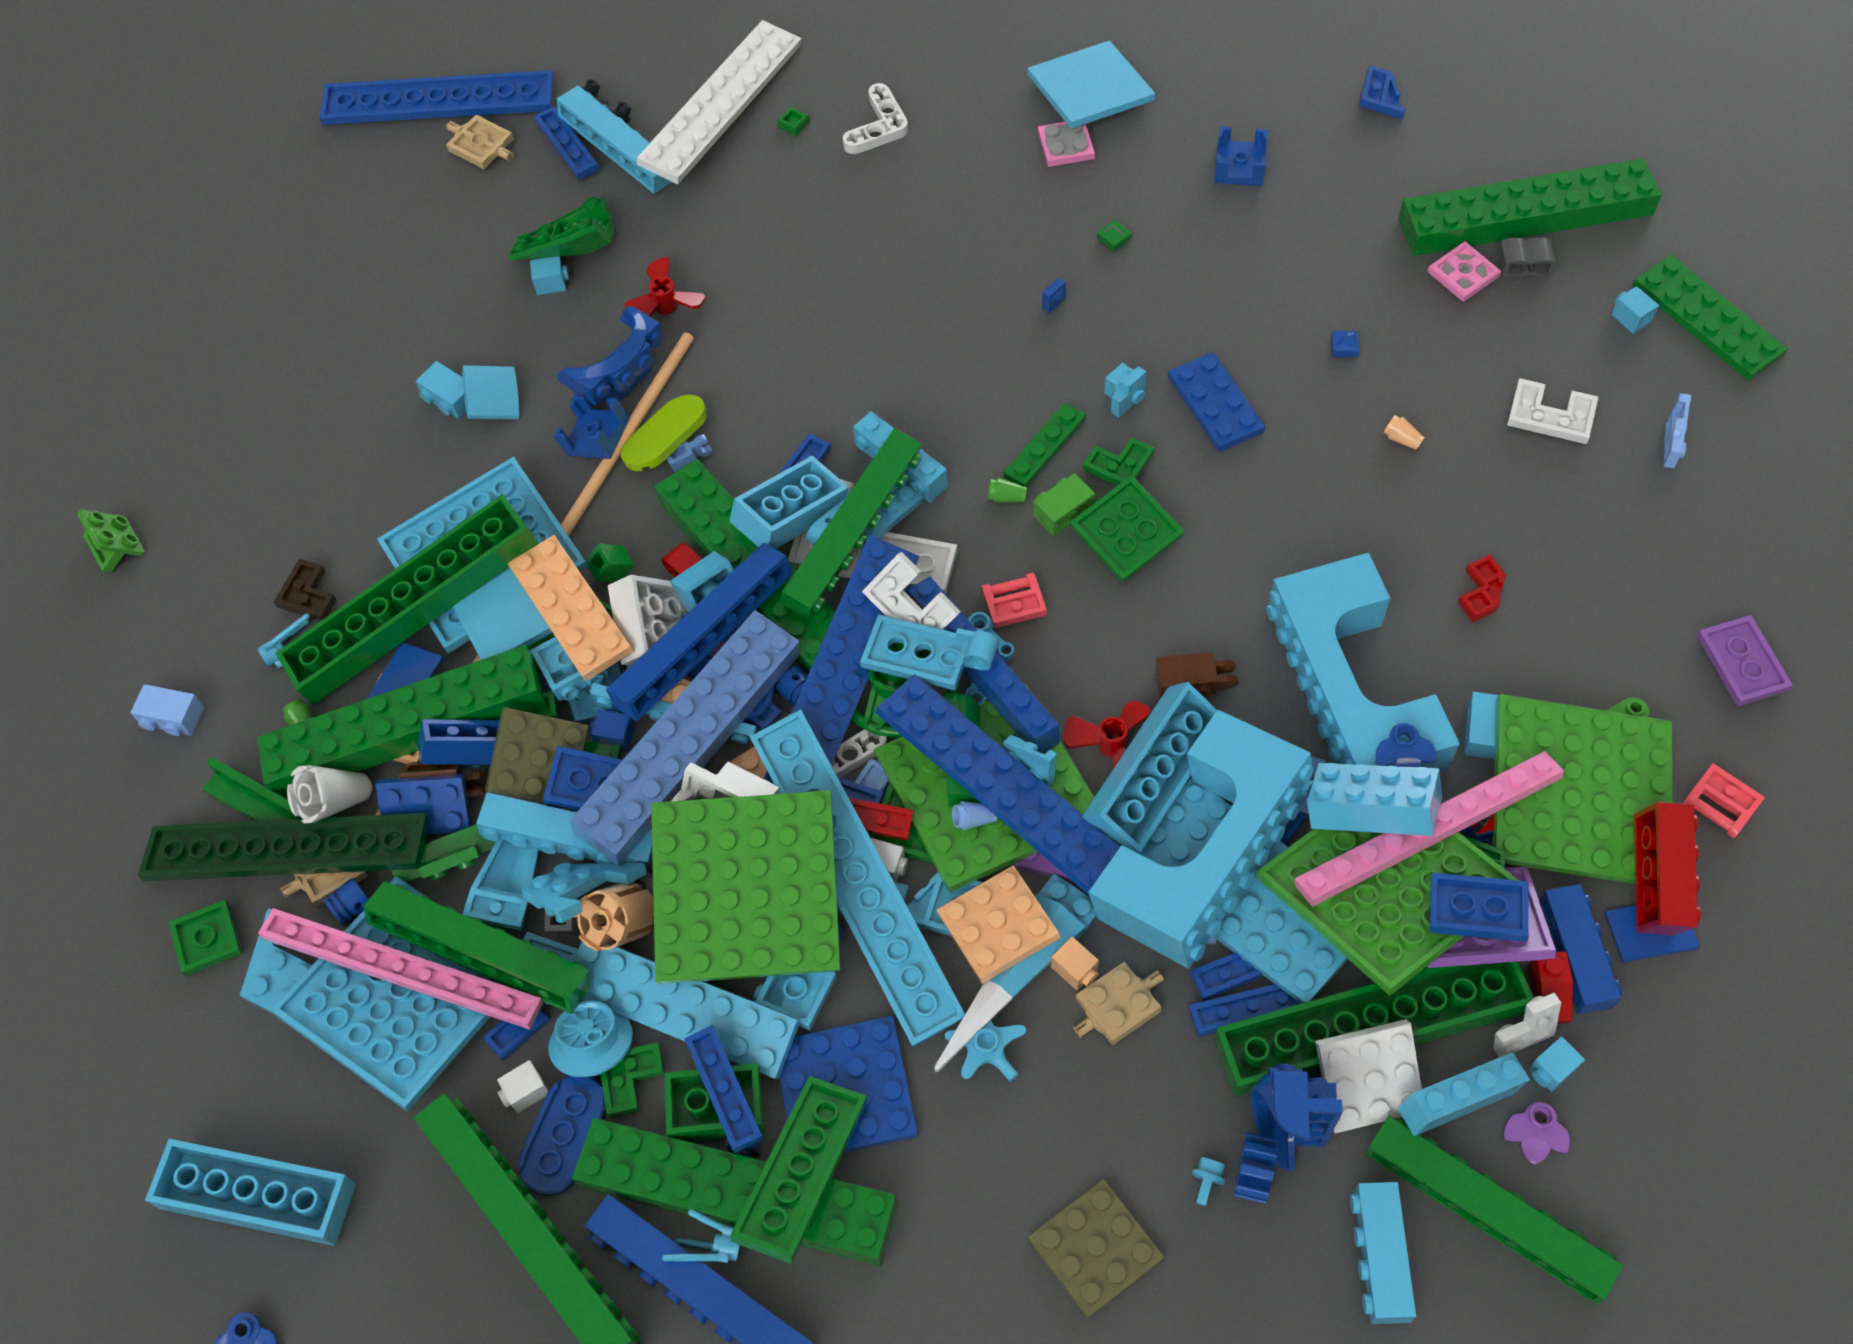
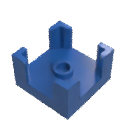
[1214,126,1268,186]
[554,396,630,459]

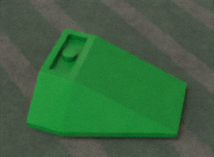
[508,196,615,261]

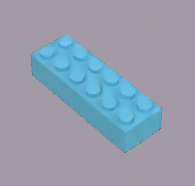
[1082,682,1217,853]
[145,1139,356,1246]

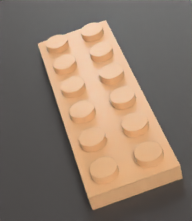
[507,535,634,682]

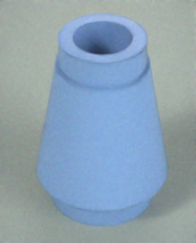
[952,801,997,831]

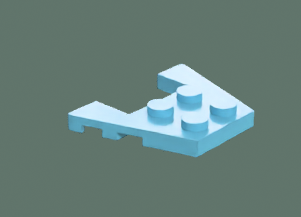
[521,863,647,923]
[240,908,312,1014]

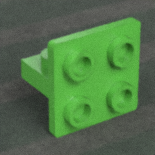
[77,509,145,572]

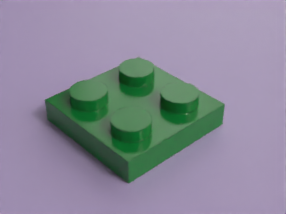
[168,899,243,977]

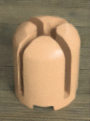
[574,882,654,951]

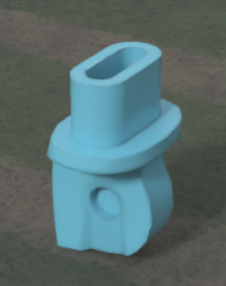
[1192,1157,1225,1206]

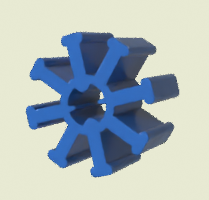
[1234,1132,1279,1204]

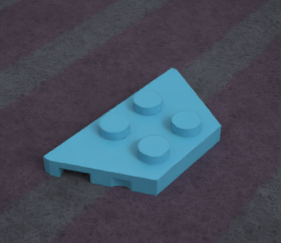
[907,872,983,936]

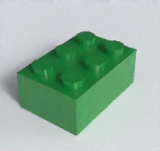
[665,1063,765,1142]

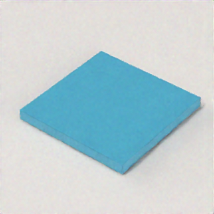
[1027,40,1155,129]
[453,534,553,660]

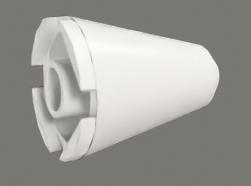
[287,765,372,823]

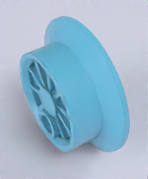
[548,1001,633,1077]

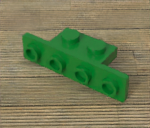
[391,824,496,883]

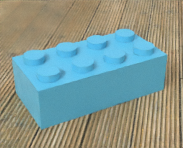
[730,456,849,549]
[1307,763,1442,836]

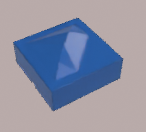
[1042,278,1066,313]
[1331,331,1359,357]

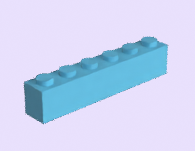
[557,86,672,194]
[476,792,653,870]

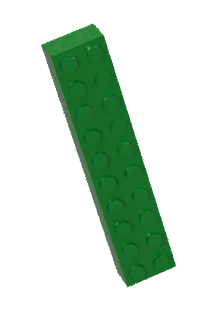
[1398,158,1662,256]
[654,459,835,674]
[275,494,539,705]
[257,645,547,797]
[1214,961,1534,1097]
[413,1093,642,1344]
[572,1118,898,1267]

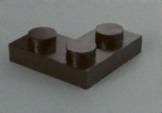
[274,559,336,621]

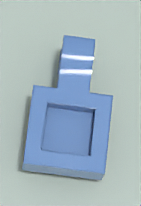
[667,434,713,472]

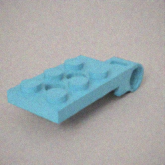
[806,484,924,549]
[860,614,999,691]

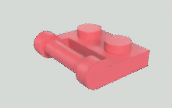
[981,572,1047,629]
[1682,763,1765,839]

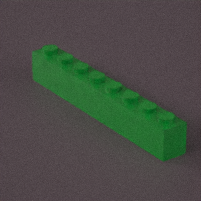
[780,428,922,620]
[363,881,591,1014]
[1365,1116,1624,1305]

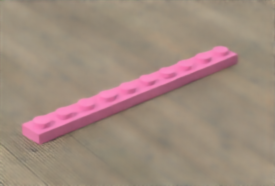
[1295,751,1564,907]
[258,908,543,1030]

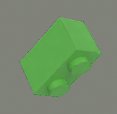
[1033,473,1095,537]

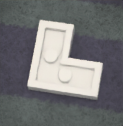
[1493,993,1561,1057]

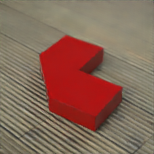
[1458,554,1506,623]

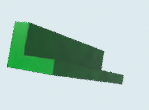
[202,757,302,821]

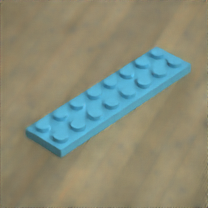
[574,941,801,1079]

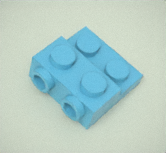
[530,637,608,702]
[753,972,837,1030]

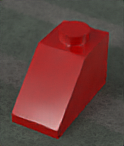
[1527,952,1573,1024]

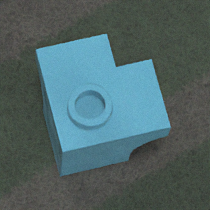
[1104,363,1146,418]

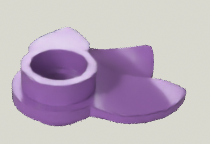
[1504,1102,1570,1165]

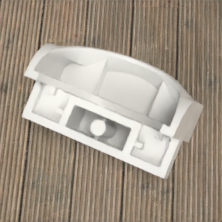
[672,762,779,801]

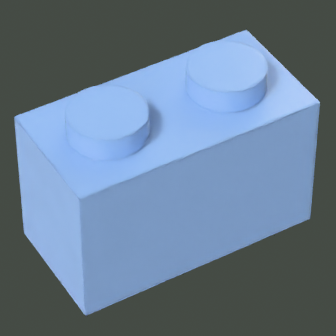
[130,684,204,736]

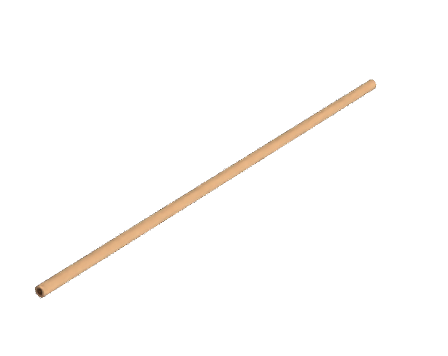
[375,332,694,815]

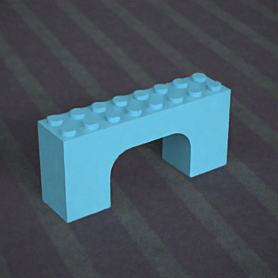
[1266,553,1460,772]
[1089,710,1314,969]

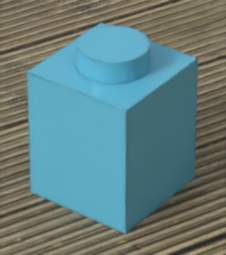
[530,257,569,295]
[1611,286,1659,334]
[1529,1036,1585,1092]

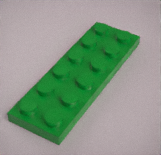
[1632,254,1788,381]
[730,1076,867,1264]

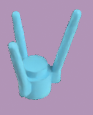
[258,614,310,669]
[662,1209,740,1263]

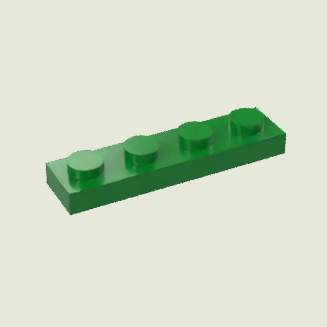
[1004,402,1086,488]

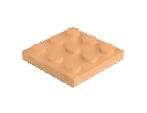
[937,865,1060,984]

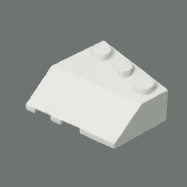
[608,575,687,666]

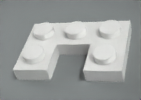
[1507,378,1598,444]
[862,552,961,651]

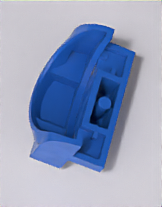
[557,306,664,406]
[1250,1064,1343,1171]

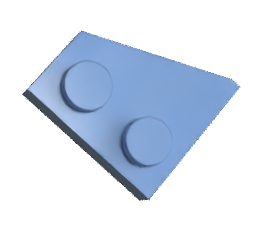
[1663,393,1691,468]

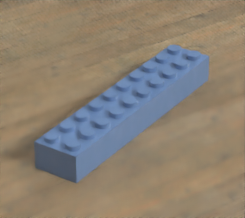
[570,610,800,866]

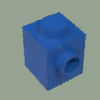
[589,709,636,752]

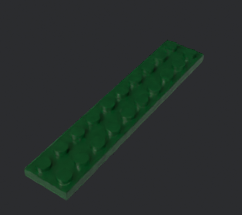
[138,813,430,881]

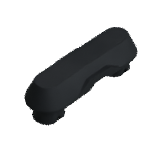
[581,79,632,124]

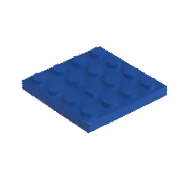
[780,1016,918,1153]

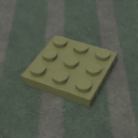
[485,707,588,807]
[1028,1179,1165,1320]

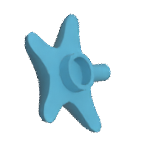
[945,1020,1026,1082]

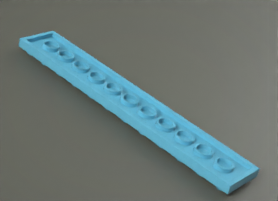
[750,709,965,1047]

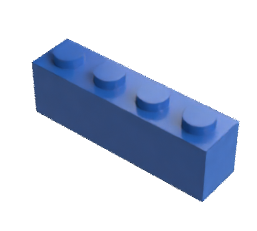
[417,719,499,764]
[1539,884,1622,1015]

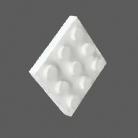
[1315,1019,1422,1133]

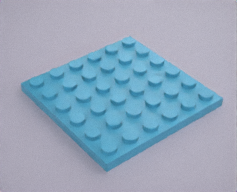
[377,456,588,653]
[271,876,511,1112]

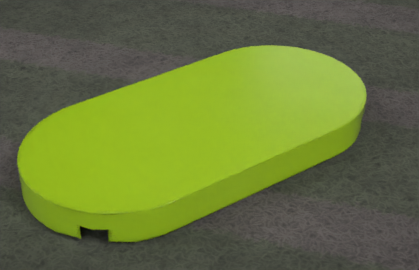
[620,395,707,471]

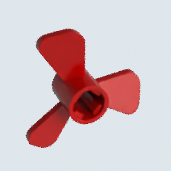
[624,257,706,317]
[1063,701,1151,769]

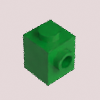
[586,543,634,583]

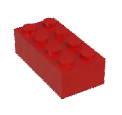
[1633,802,1701,936]

